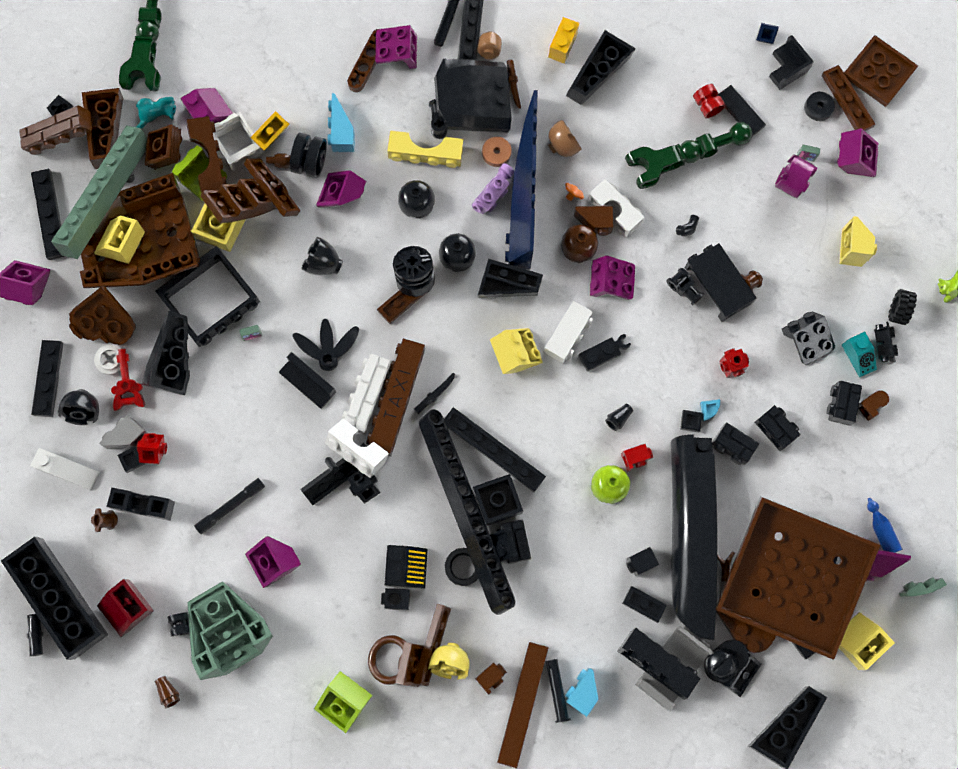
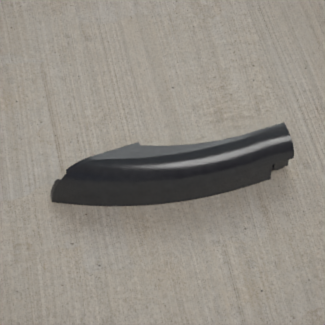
[671,434,717,640]

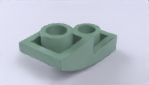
[899,577,947,597]

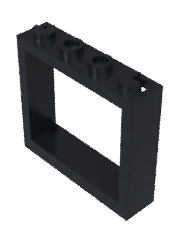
[155,246,260,347]

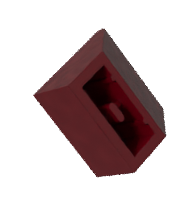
[97,579,154,637]

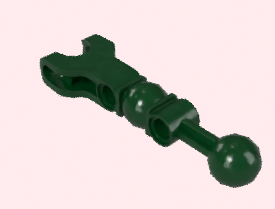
[119,0,162,91]
[625,122,752,189]

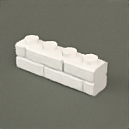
[341,354,392,435]

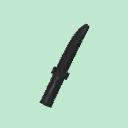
[414,373,455,414]

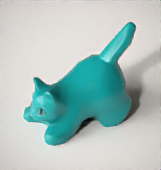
[136,97,177,129]

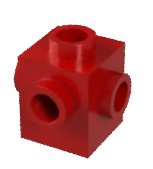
[719,348,749,377]
[137,433,167,464]

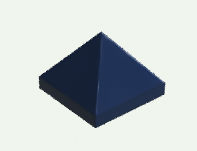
[756,23,779,44]

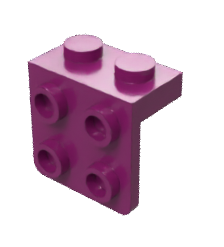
[590,255,635,300]

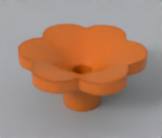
[565,182,584,201]

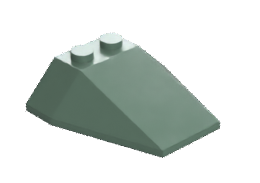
[187,581,273,680]

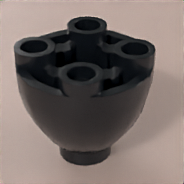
[301,237,343,275]

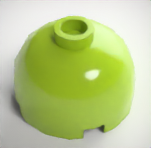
[591,465,630,504]

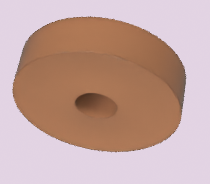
[482,137,512,167]

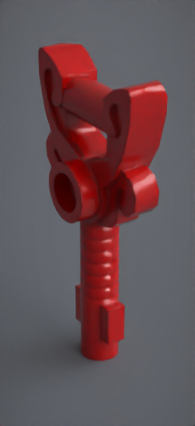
[111,349,145,411]

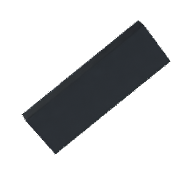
[717,85,766,136]

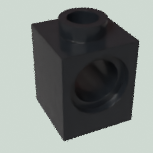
[626,547,659,576]
[381,588,410,610]

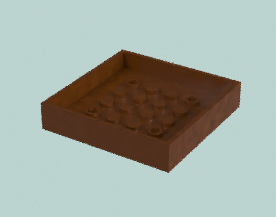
[716,496,880,660]

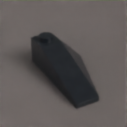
[141,311,190,396]

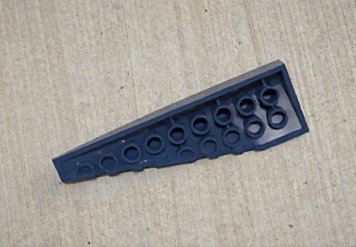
[505,90,538,269]

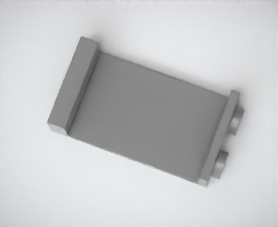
[635,626,713,711]

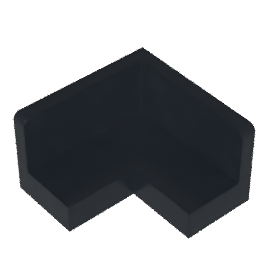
[769,35,814,90]

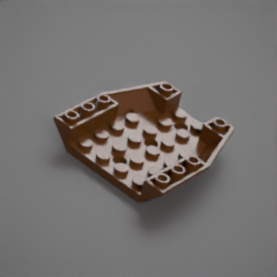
[80,173,200,289]

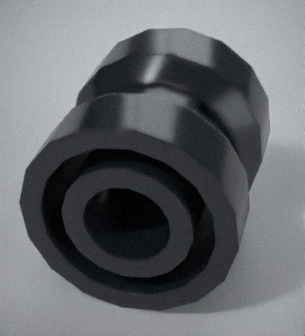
[167,612,190,637]

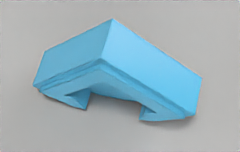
[700,399,720,421]

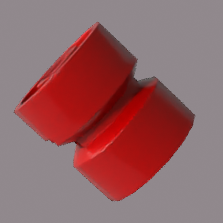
[693,83,726,119]

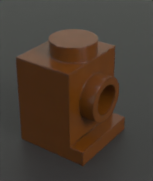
[475,662,507,695]

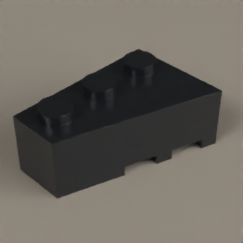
[478,259,543,298]

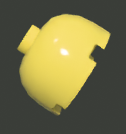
[428,643,470,680]

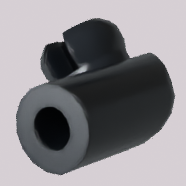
[676,215,699,237]

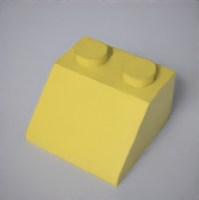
[839,216,877,267]

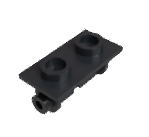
[874,322,899,362]

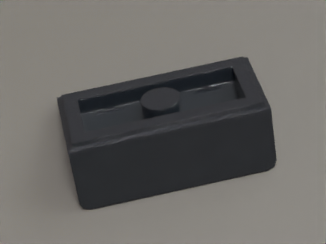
[721,653,762,697]

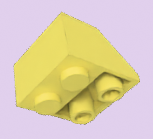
[94,216,145,264]
[490,328,543,374]
[839,612,895,670]

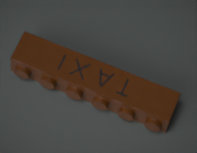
[366,338,425,456]

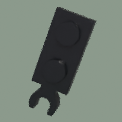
[578,334,631,372]

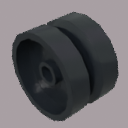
[290,132,327,178]

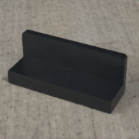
[279,352,336,409]

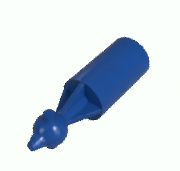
[867,498,903,553]

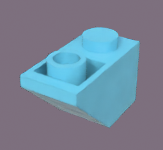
[565,668,598,717]

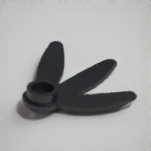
[292,319,359,371]

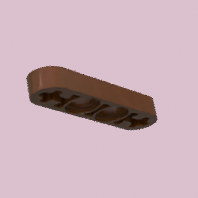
[347,29,378,92]

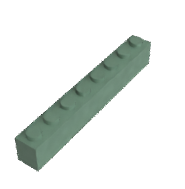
[51,125,147,259]

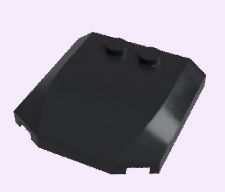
[434,58,512,133]

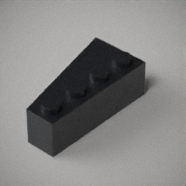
[566,30,636,105]
[617,628,701,700]
[748,686,827,769]

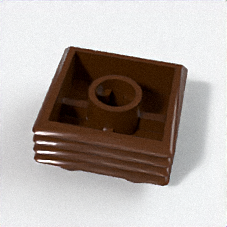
[145,124,182,170]

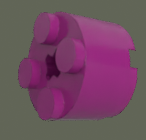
[775,154,817,198]

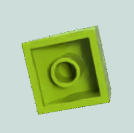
[314,671,372,733]

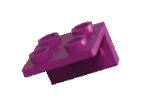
[375,25,417,69]

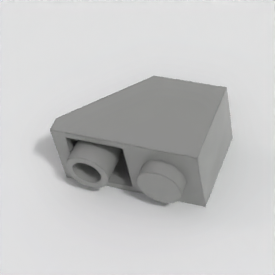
[99,415,147,449]

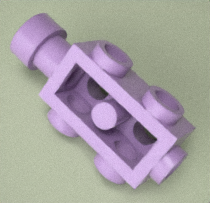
[471,163,515,214]

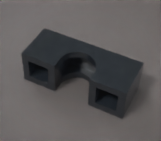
[106,487,175,521]

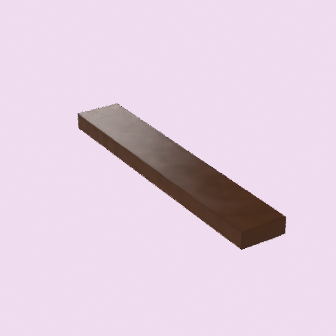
[497,642,549,769]

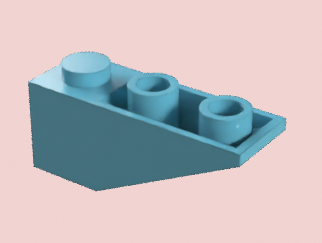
[328,93,355,152]

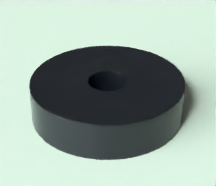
[804,91,835,121]

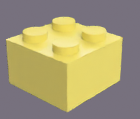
[191,204,245,252]

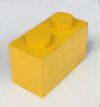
[548,17,580,64]

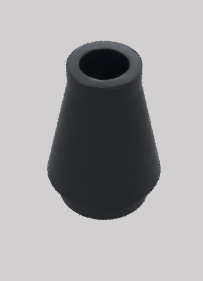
[605,403,633,431]

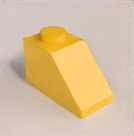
[250,111,289,151]

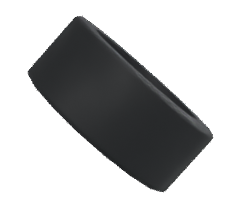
[445,548,478,586]

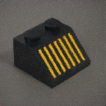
[384,545,428,589]

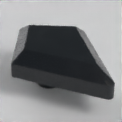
[47,95,74,116]

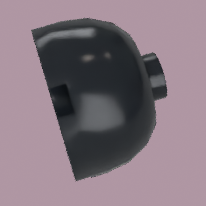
[398,180,435,218]
[439,233,476,272]
[58,389,99,425]

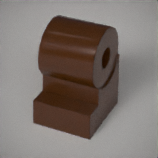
[858,390,889,421]

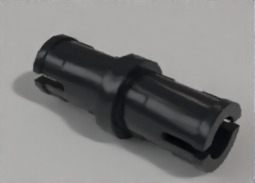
[26,614,44,657]

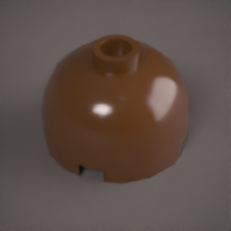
[561,224,598,263]

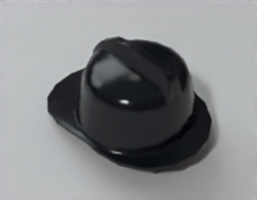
[704,640,749,683]

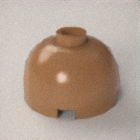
[548,120,582,157]

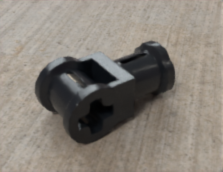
[429,99,447,139]
[666,268,705,306]

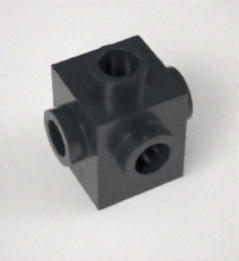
[348,471,381,504]

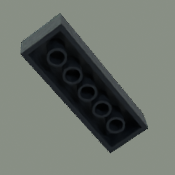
[1,536,108,660]

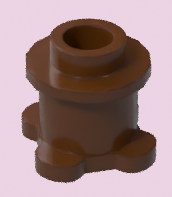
[741,270,763,292]
[91,508,118,532]

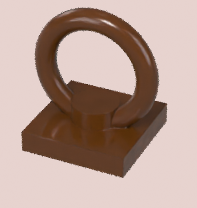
[368,635,424,687]

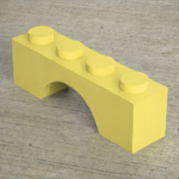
[387,131,463,168]

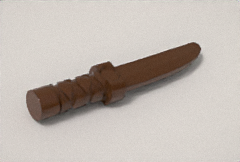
[507,60,521,109]

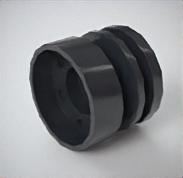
[393,246,435,297]

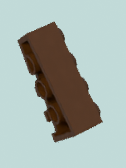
[81,88,123,169]

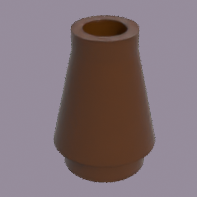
[155,676,180,708]

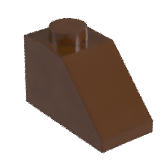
[574,206,613,236]

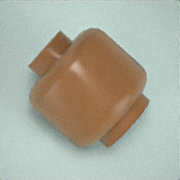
[478,32,502,59]

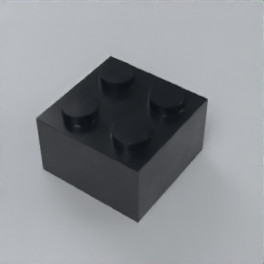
[472,474,523,526]

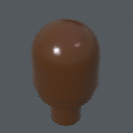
[266,153,290,168]

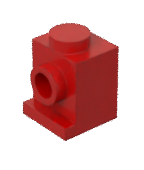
[621,444,653,472]

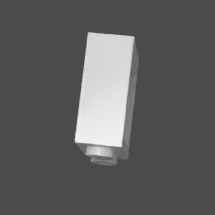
[213,112,264,172]

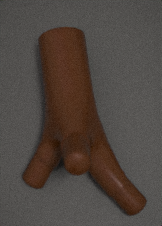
[717,552,735,582]

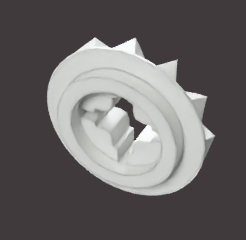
[94,344,121,374]

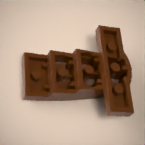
[200,158,301,223]

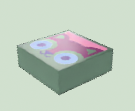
[797,144,821,162]
[239,325,262,341]

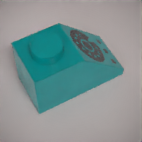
[841,331,877,378]

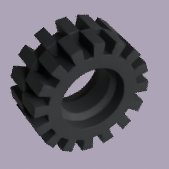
[888,289,917,325]

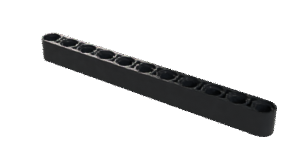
[419,409,516,615]

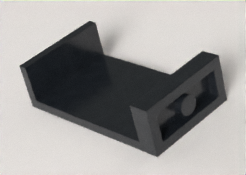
[685,243,757,322]

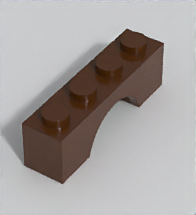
[186,116,227,194]

